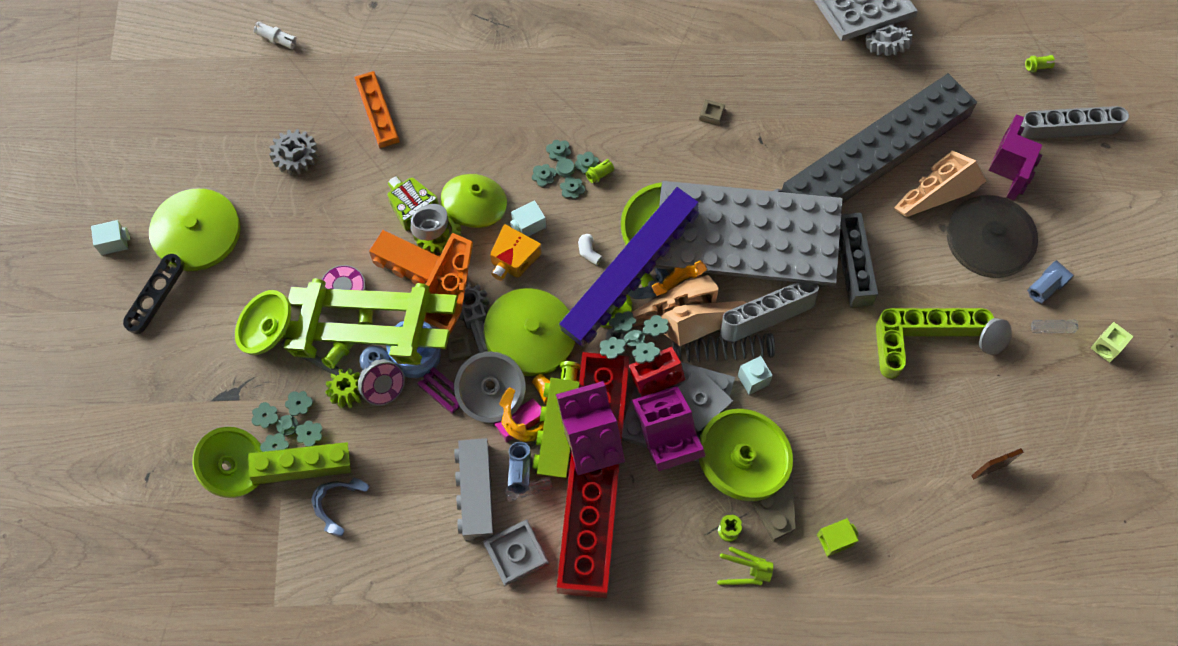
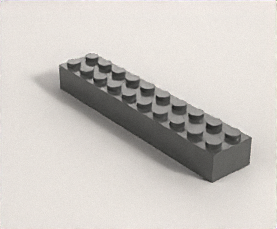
[782,73,977,204]

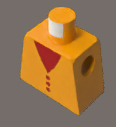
[490,224,542,281]

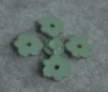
[532,140,599,199]
[600,311,669,364]
[251,391,322,452]

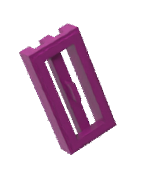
[417,367,460,415]

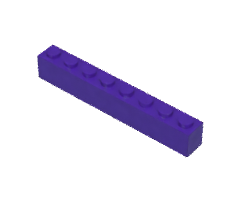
[559,187,699,347]

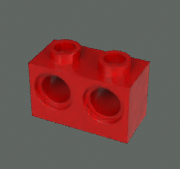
[629,347,685,397]

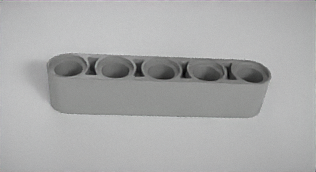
[1021,106,1129,139]
[721,282,819,342]

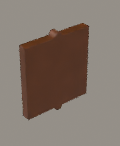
[971,448,1024,480]

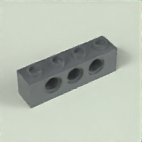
[839,213,878,307]

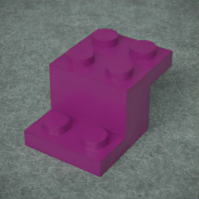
[988,114,1043,201]
[556,381,625,475]
[632,386,706,471]

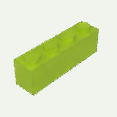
[533,377,579,478]
[248,442,351,485]

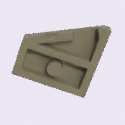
[751,477,795,541]

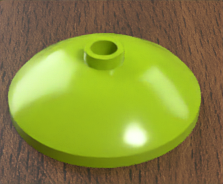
[441,174,507,228]
[235,290,291,355]
[192,427,262,498]

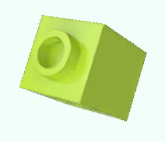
[817,518,859,557]

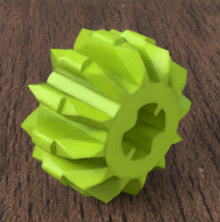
[325,368,362,408]

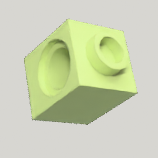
[1091,322,1134,363]

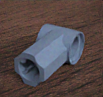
[1027,260,1074,303]
[508,442,532,494]

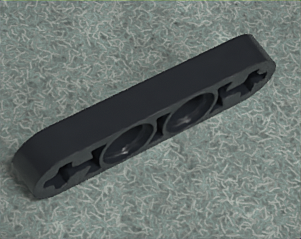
[123,254,184,334]

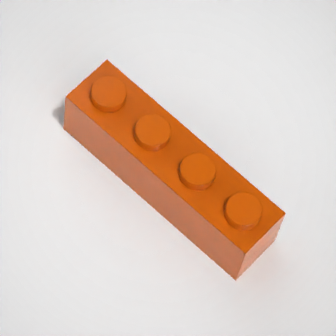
[369,230,439,285]

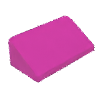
[494,399,541,443]

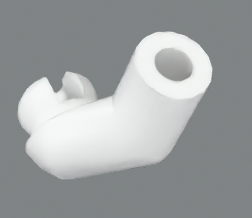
[578,234,603,265]

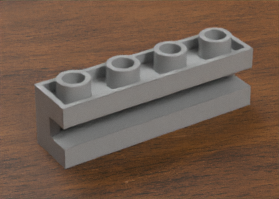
[454,438,494,541]

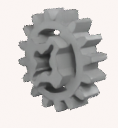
[866,24,912,56]
[269,129,318,175]

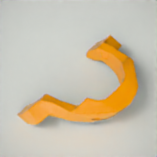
[652,260,707,296]
[499,387,544,442]

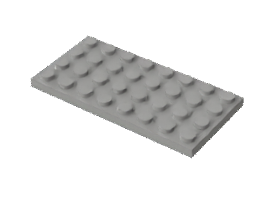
[654,181,842,286]

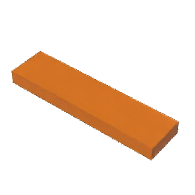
[354,71,400,149]

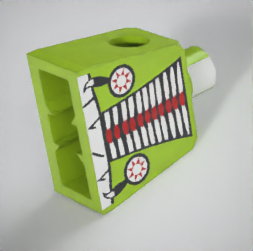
[387,177,439,231]

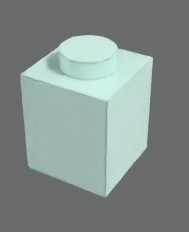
[510,200,546,237]
[91,220,130,255]
[737,356,773,395]

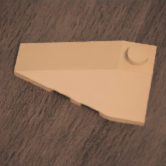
[894,151,986,217]
[632,275,719,327]
[661,301,746,346]

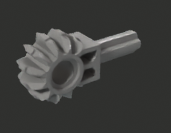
[459,282,489,353]

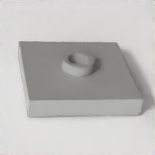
[678,368,733,434]
[483,519,549,587]

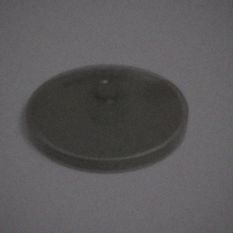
[947,195,1038,278]

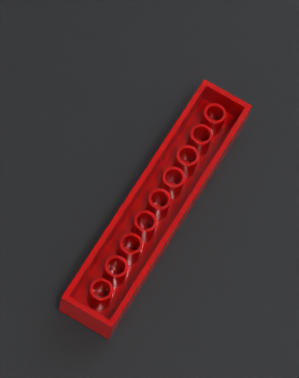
[557,352,629,598]

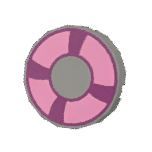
[322,265,366,309]
[358,359,405,406]

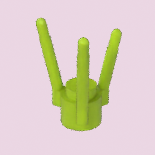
[717,547,773,586]

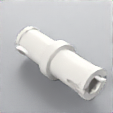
[254,22,297,49]

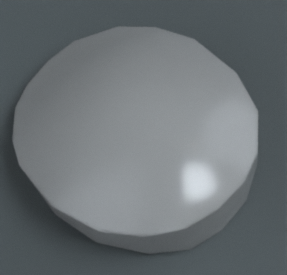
[411,204,448,241]
[979,318,1012,355]

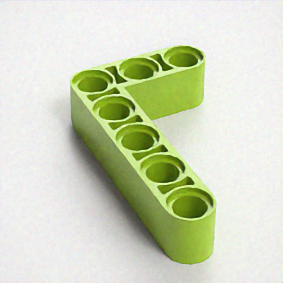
[876,308,994,379]

